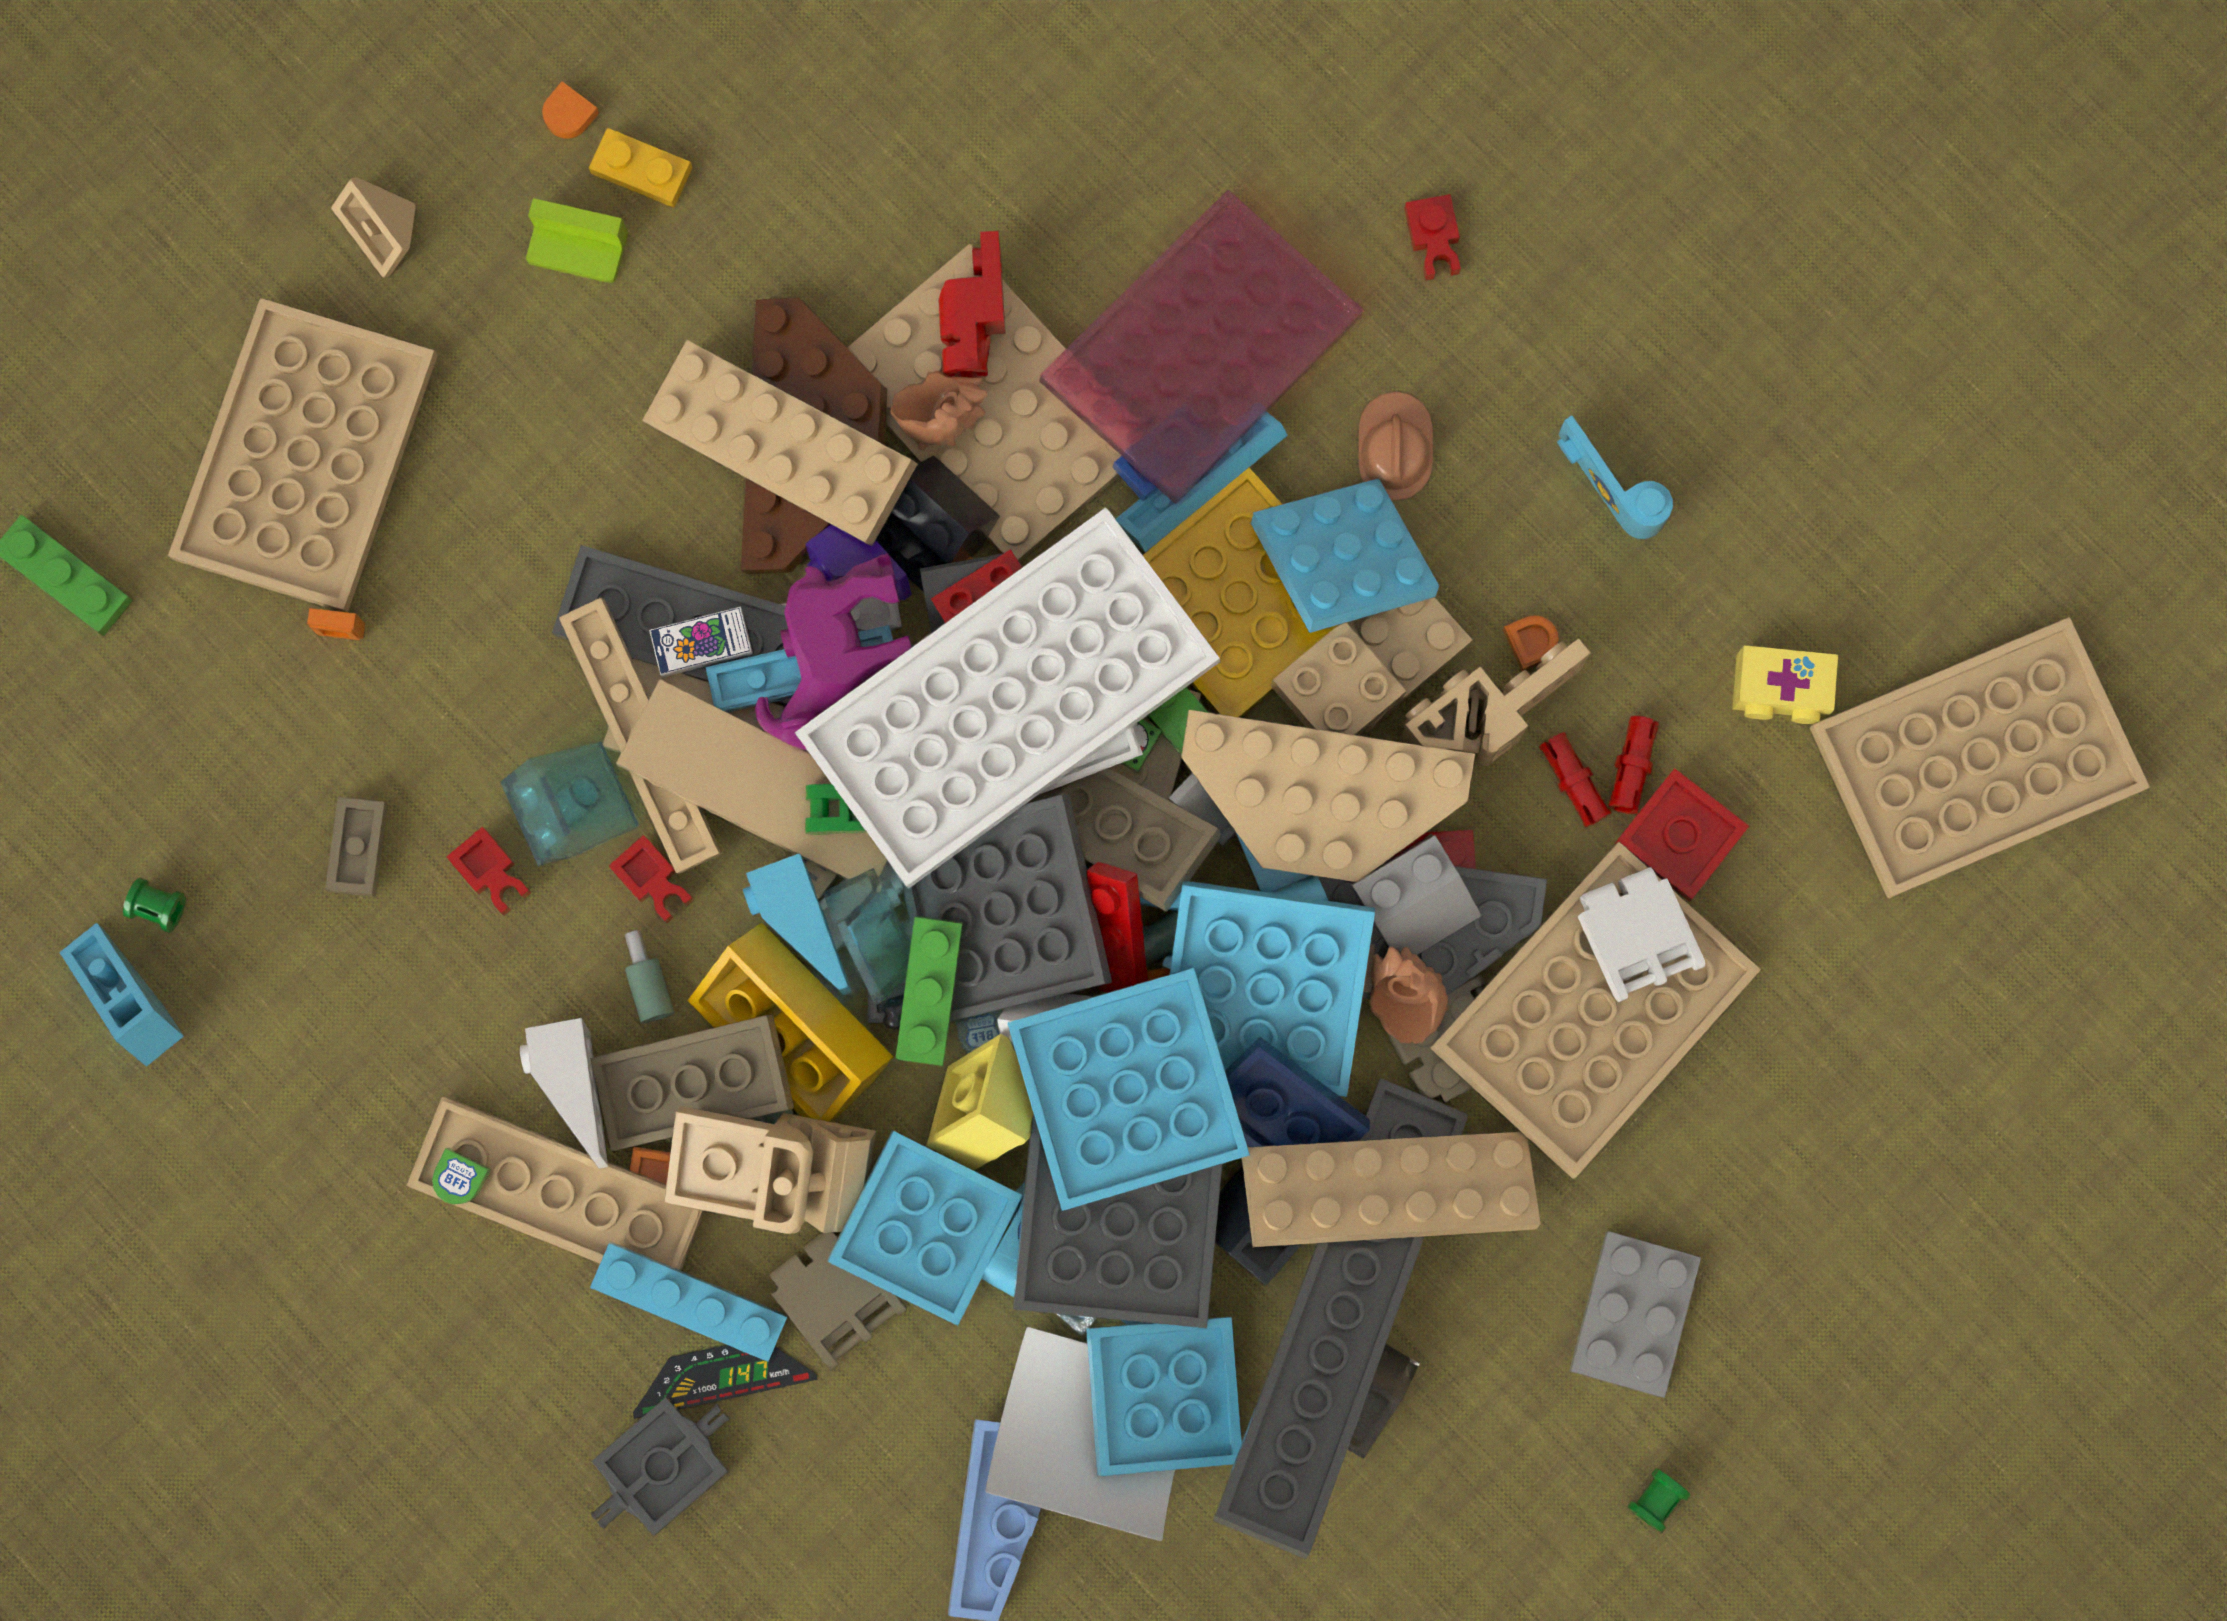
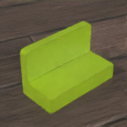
[526,198,628,283]

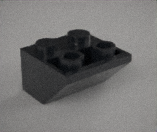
[876,455,1000,592]
[1215,1166,1302,1287]

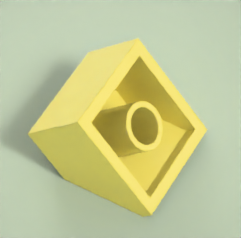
[926,1034,1034,1171]

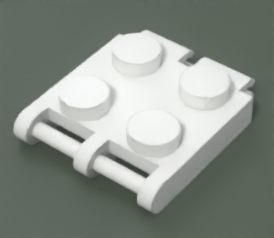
[1578,867,1705,1002]

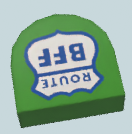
[432,1148,491,1205]

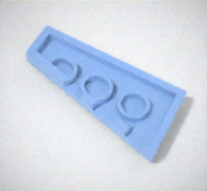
[948,1419,1041,1621]

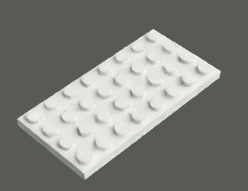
[795,508,1220,889]

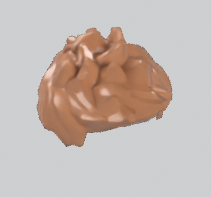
[890,371,988,450]
[1370,947,1449,1044]

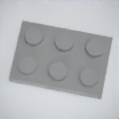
[1569,1231,1701,1398]

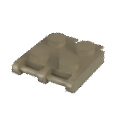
[1388,975,1485,1104]
[769,1232,907,1370]

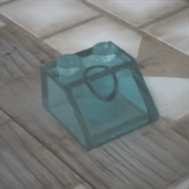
[500,742,639,866]
[822,868,913,1005]

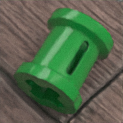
[123,877,186,933]
[1627,1468,1691,1534]

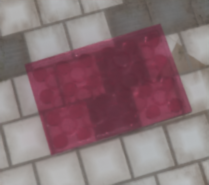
[1039,190,1364,504]

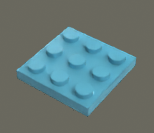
[1251,478,1439,633]
[827,1130,1023,1326]
[1086,1317,1242,1476]

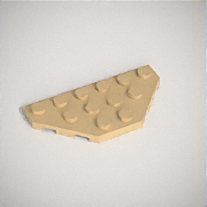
[1181,710,1475,882]

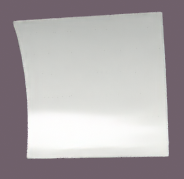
[985,1327,1175,1541]

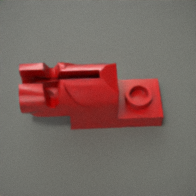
[938,230,1006,378]

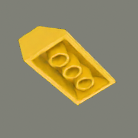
[687,922,894,1122]

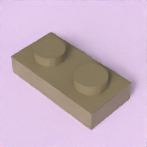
[325,797,388,897]

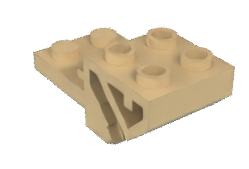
[1271,597,1473,736]
[1399,638,1590,766]
[664,1106,876,1234]

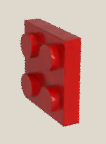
[1614,768,1749,902]

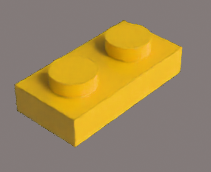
[589,128,693,208]

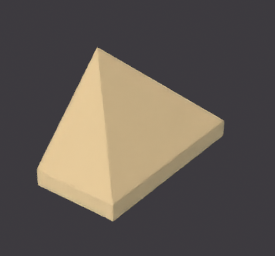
[331,177,416,278]

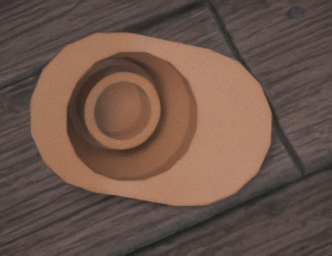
[1358,392,1433,501]

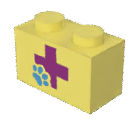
[1732,645,1838,724]

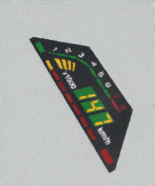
[633,1345,817,1419]

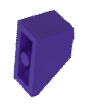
[805,524,912,600]

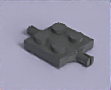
[591,1397,730,1536]

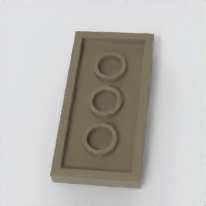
[1026,768,1221,912]
[590,1014,794,1151]

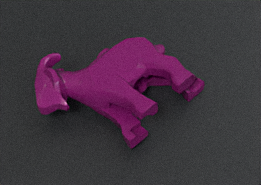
[755,553,912,751]

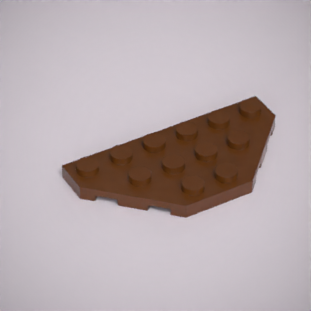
[741,298,888,574]

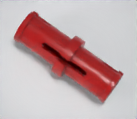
[1608,716,1659,814]
[1539,732,1612,828]

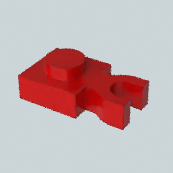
[1404,194,1461,281]
[446,826,532,916]
[608,835,694,923]

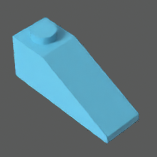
[743,853,852,996]
[59,923,184,1067]

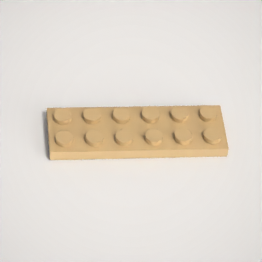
[642,340,917,546]
[1242,1132,1541,1247]

